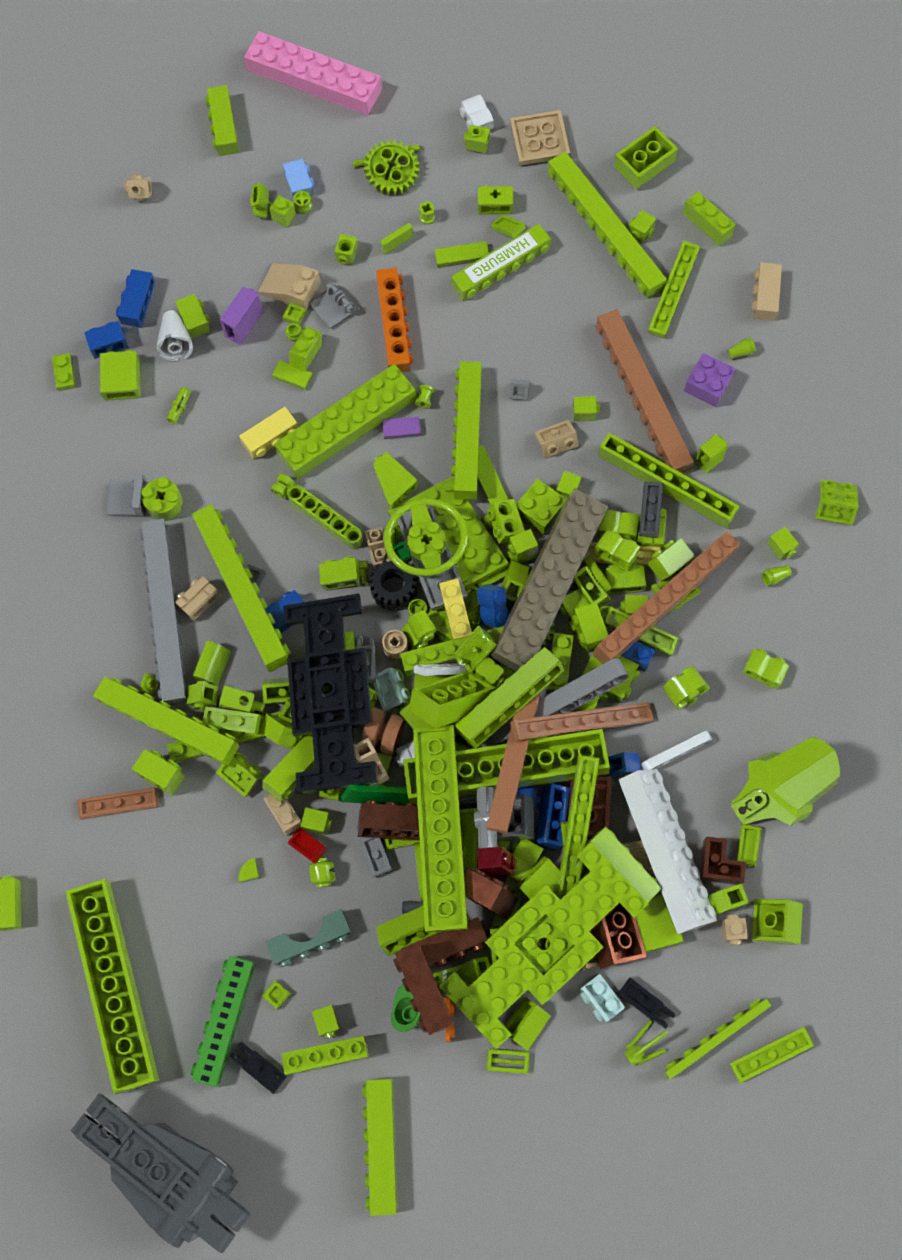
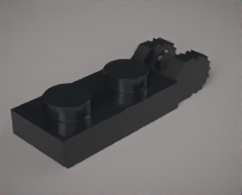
[617,977,675,1029]
[230,1042,287,1094]

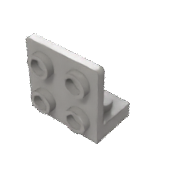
[107,473,147,516]

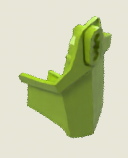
[731,736,840,826]

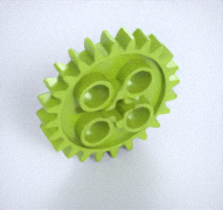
[364,139,420,196]

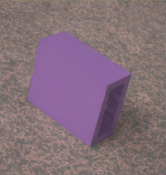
[220,286,263,345]

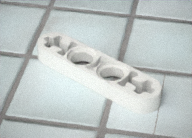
[640,731,712,770]

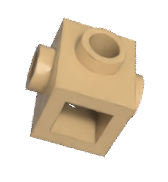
[124,174,152,201]

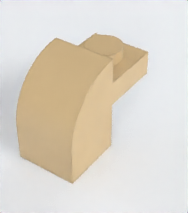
[355,738,389,786]

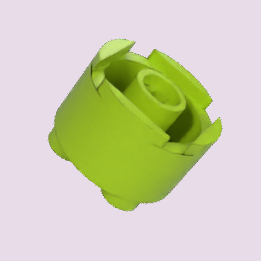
[141,477,183,521]
[663,666,710,711]

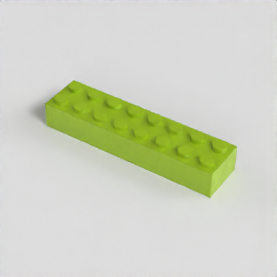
[274,364,417,480]

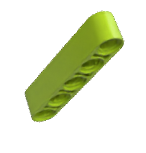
[287,484,363,549]

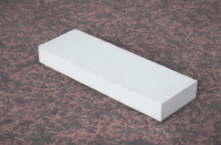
[414,663,473,676]

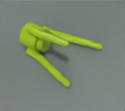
[623,1020,668,1066]

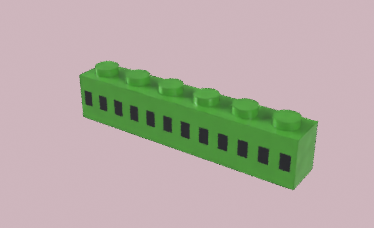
[190,956,256,1087]

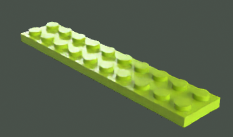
[413,725,468,933]

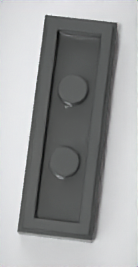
[639,481,663,538]

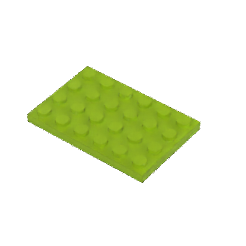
[388,476,509,590]

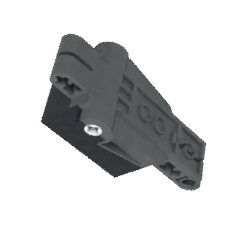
[71,1093,250,1253]

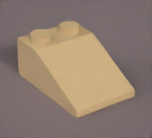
[258,263,321,311]

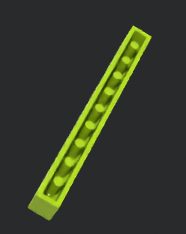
[547,151,667,299]
[192,504,291,672]

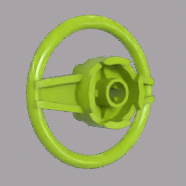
[384,498,468,577]

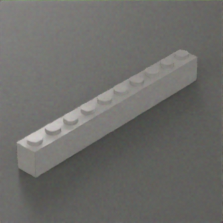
[139,518,188,705]

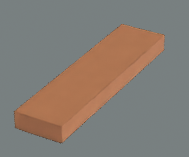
[78,787,159,820]

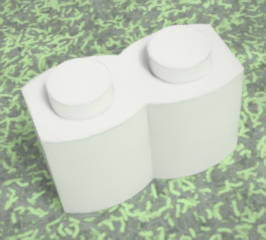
[459,94,494,129]

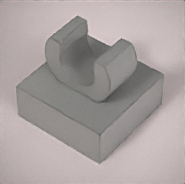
[509,379,529,400]

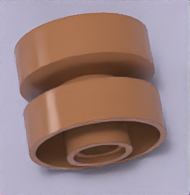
[361,707,406,757]

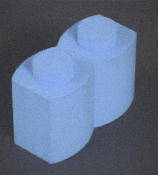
[283,158,315,197]

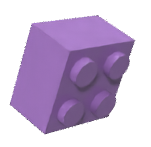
[684,353,736,407]

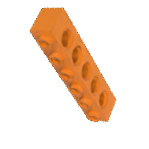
[376,267,413,372]

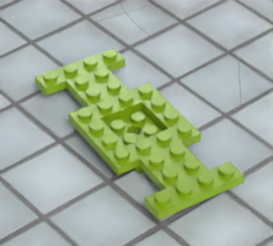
[439,842,649,1049]

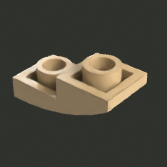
[364,527,390,569]

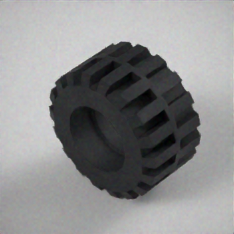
[369,560,418,611]

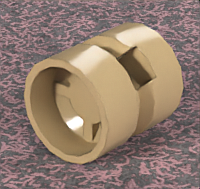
[382,630,408,661]

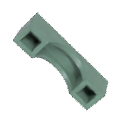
[265,909,352,967]

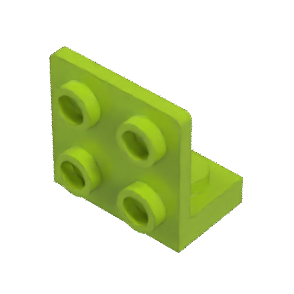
[815,480,859,525]

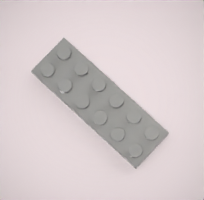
[394,506,468,611]

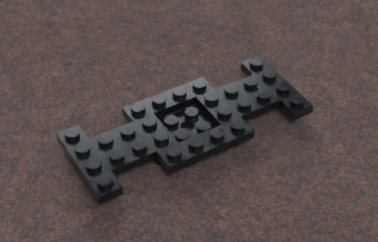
[283,593,378,794]

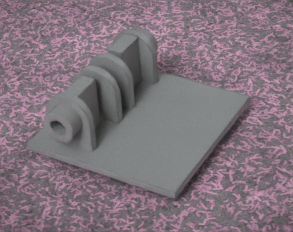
[309,282,359,329]

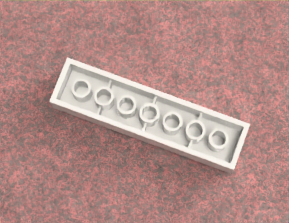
[619,769,717,934]

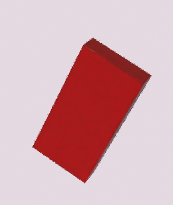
[287,828,328,863]

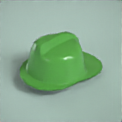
[390,984,422,1032]

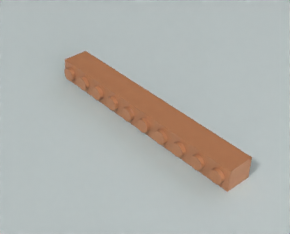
[595,309,694,473]
[593,531,741,665]

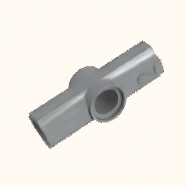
[474,787,497,848]

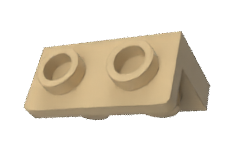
[534,420,578,458]

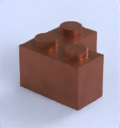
[700,836,746,885]

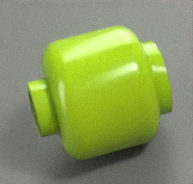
[309,857,336,887]

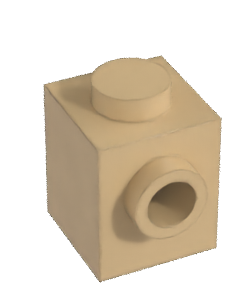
[721,915,748,945]

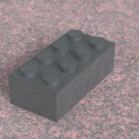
[459,794,534,842]

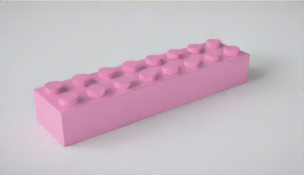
[244,31,382,116]

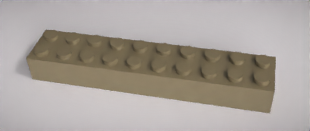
[489,488,608,672]

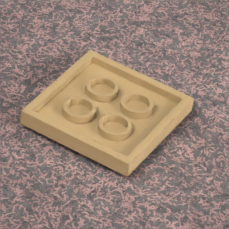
[510,110,571,166]

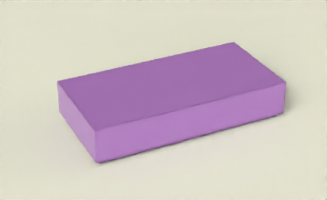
[383,416,421,439]

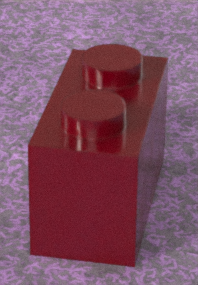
[478,846,517,877]

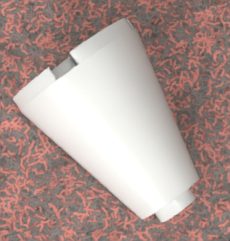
[156,310,193,361]

